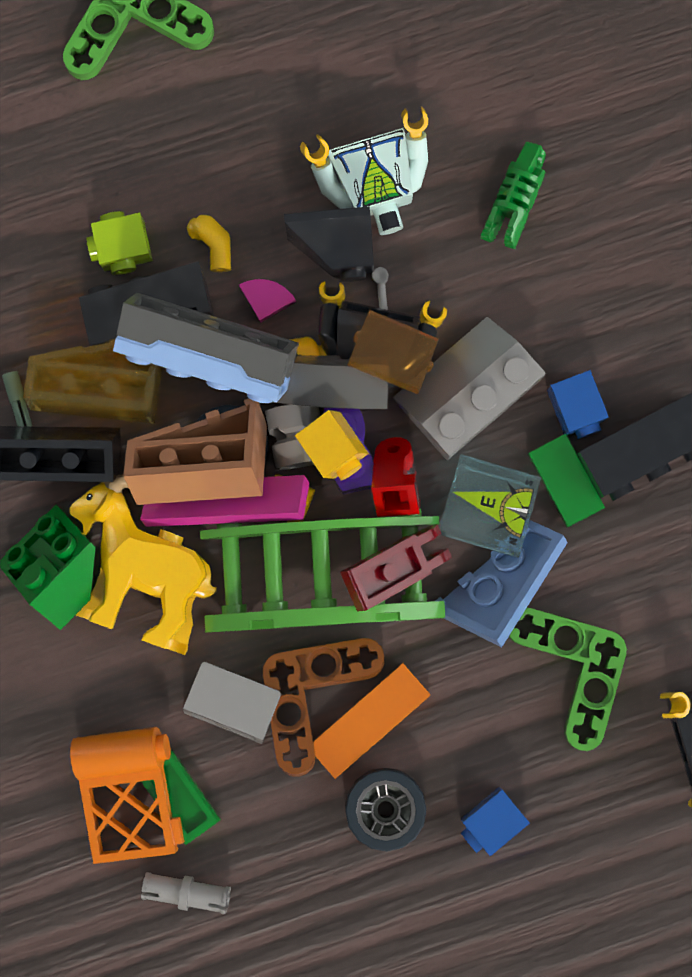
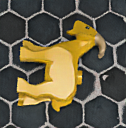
[69,474,217,655]

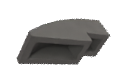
[272,355,388,409]

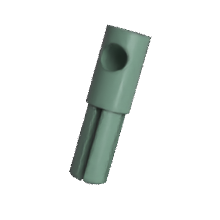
[2,371,32,427]

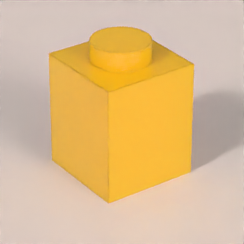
[295,410,369,480]

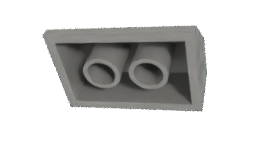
[393,317,546,461]

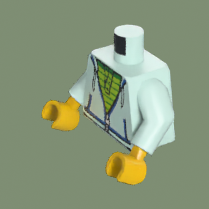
[300,106,428,235]

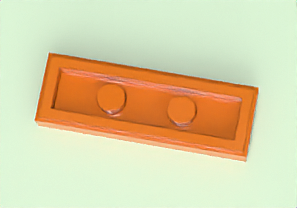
[313,663,430,779]

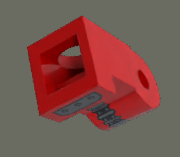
[371,437,420,517]

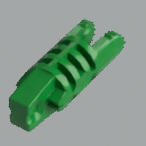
[480,142,546,249]

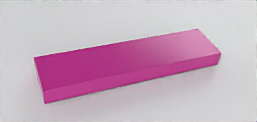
[140,475,309,527]

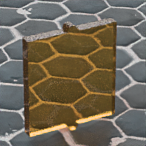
[348,310,439,394]

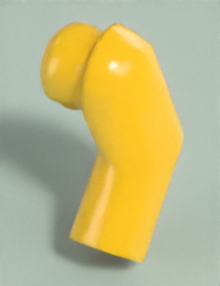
[187,215,231,272]

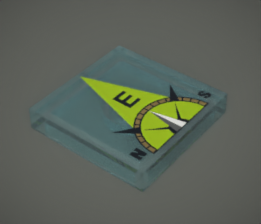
[439,454,541,558]

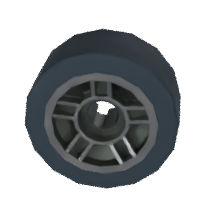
[345,767,427,851]

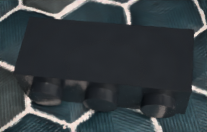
[577,393,692,502]
[0,426,122,482]

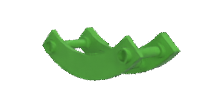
[200,509,445,633]

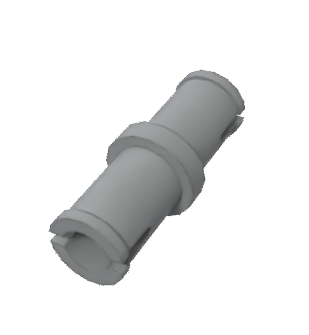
[141,872,231,914]

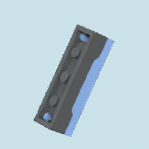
[113,293,299,403]

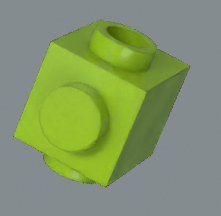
[86,211,153,275]

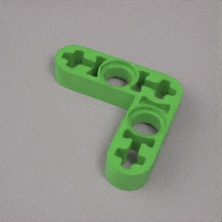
[63,0,214,80]
[509,608,627,751]

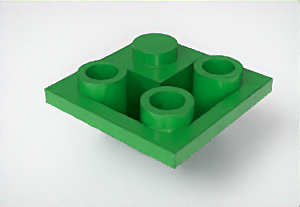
[0,504,95,630]

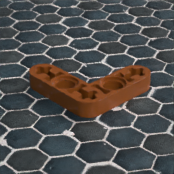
[263,638,384,777]

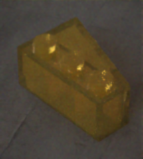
[23,339,162,424]

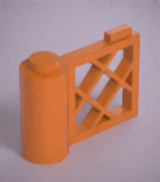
[70,727,184,864]

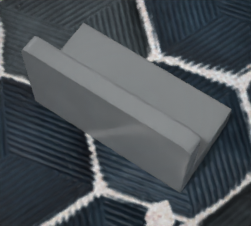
[183,662,281,744]

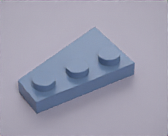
[435,519,568,648]

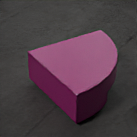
[239,279,296,323]

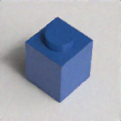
[547,370,609,439]
[461,787,530,856]

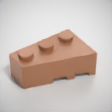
[123,398,267,505]

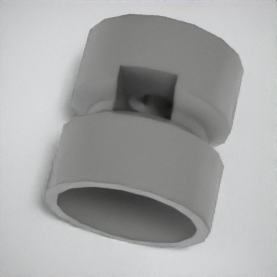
[265,404,320,470]

